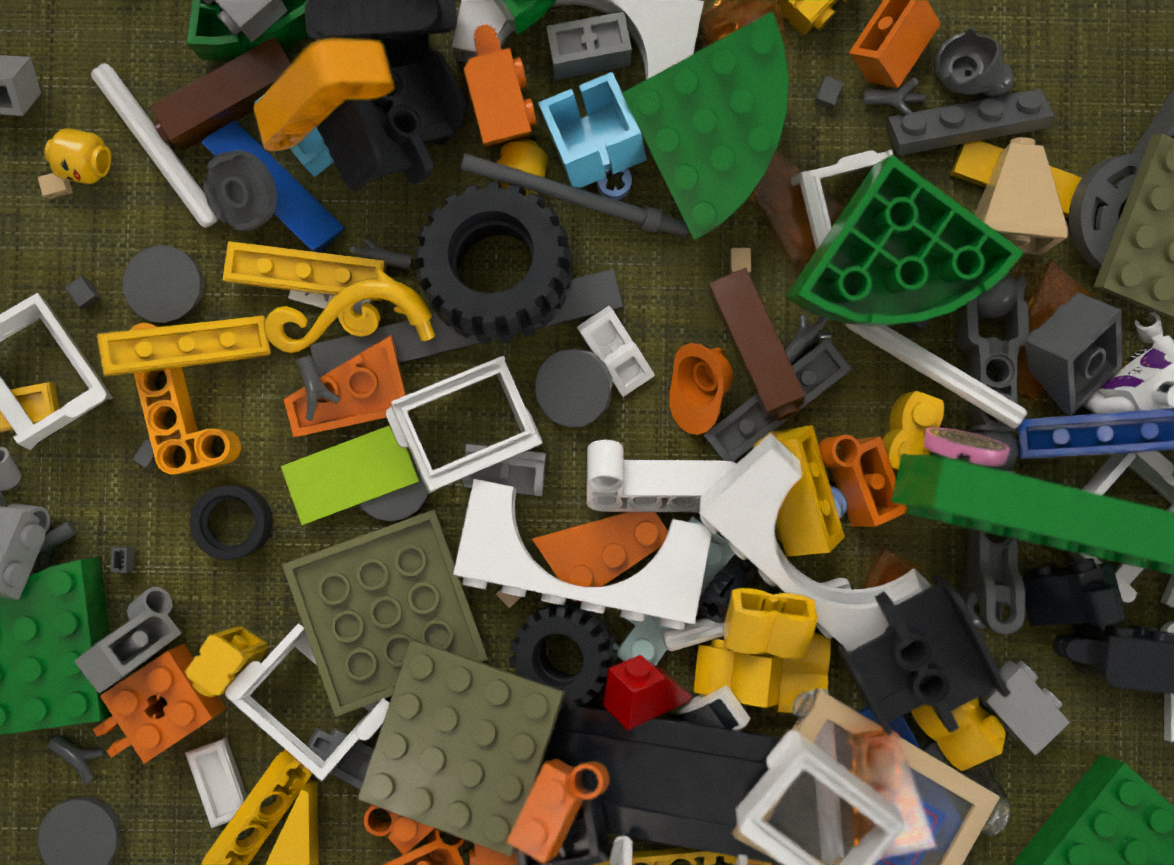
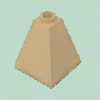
[974,137,1068,255]

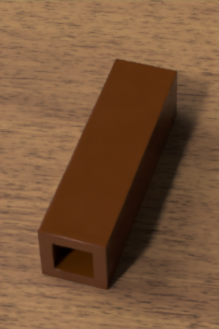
[150,37,293,151]
[709,268,805,421]

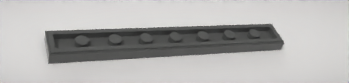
[310,269,623,377]

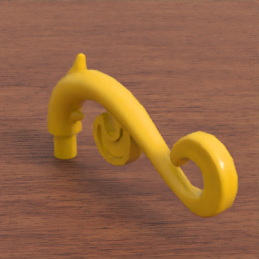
[264,269,435,353]

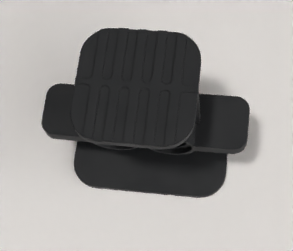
[305,0,457,68]
[317,36,468,191]
[837,573,1010,736]

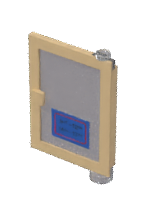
[732,688,1010,865]

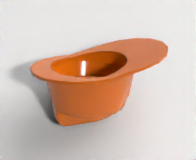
[669,343,734,435]

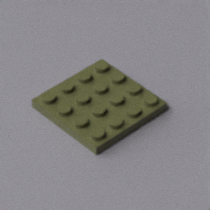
[1093,133,1174,321]
[282,509,488,717]
[358,640,565,856]

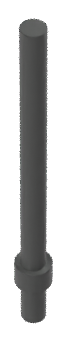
[460,153,689,238]

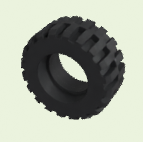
[414,181,572,344]

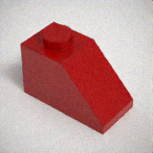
[603,655,691,730]

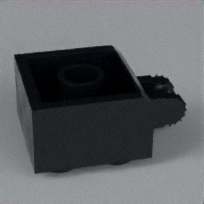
[1052,623,1174,694]
[516,773,610,865]

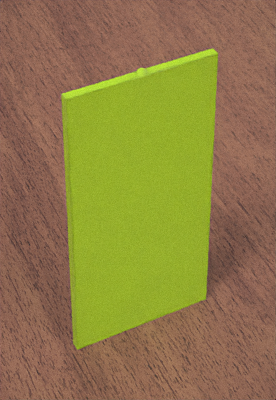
[281,425,420,525]

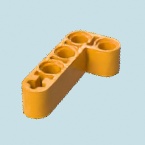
[253,39,394,151]
[130,323,241,474]

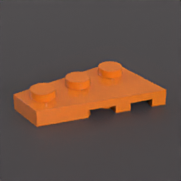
[284,334,410,437]
[532,512,668,602]

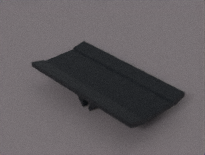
[541,705,783,863]

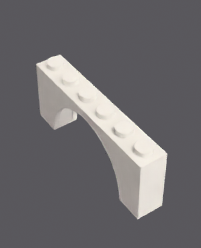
[452,0,704,80]
[699,433,932,653]
[453,479,712,630]

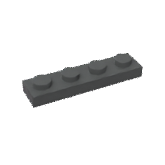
[886,89,1055,156]
[702,338,852,462]

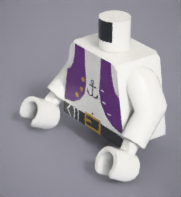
[1083,312,1174,414]

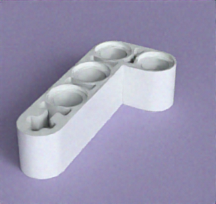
[587,440,737,512]

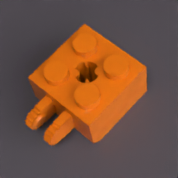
[464,23,537,149]
[92,644,227,764]

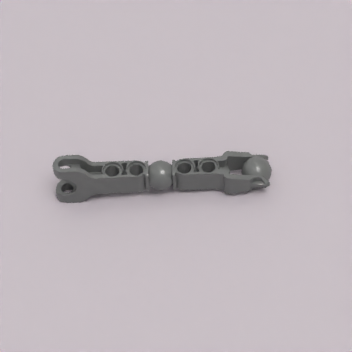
[956,273,1029,634]

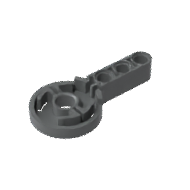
[1069,88,1174,271]

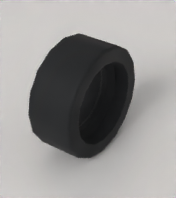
[189,484,273,561]

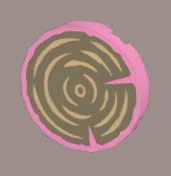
[923,427,1010,467]

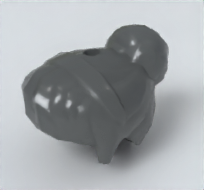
[934,27,1015,98]

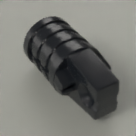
[698,555,758,623]

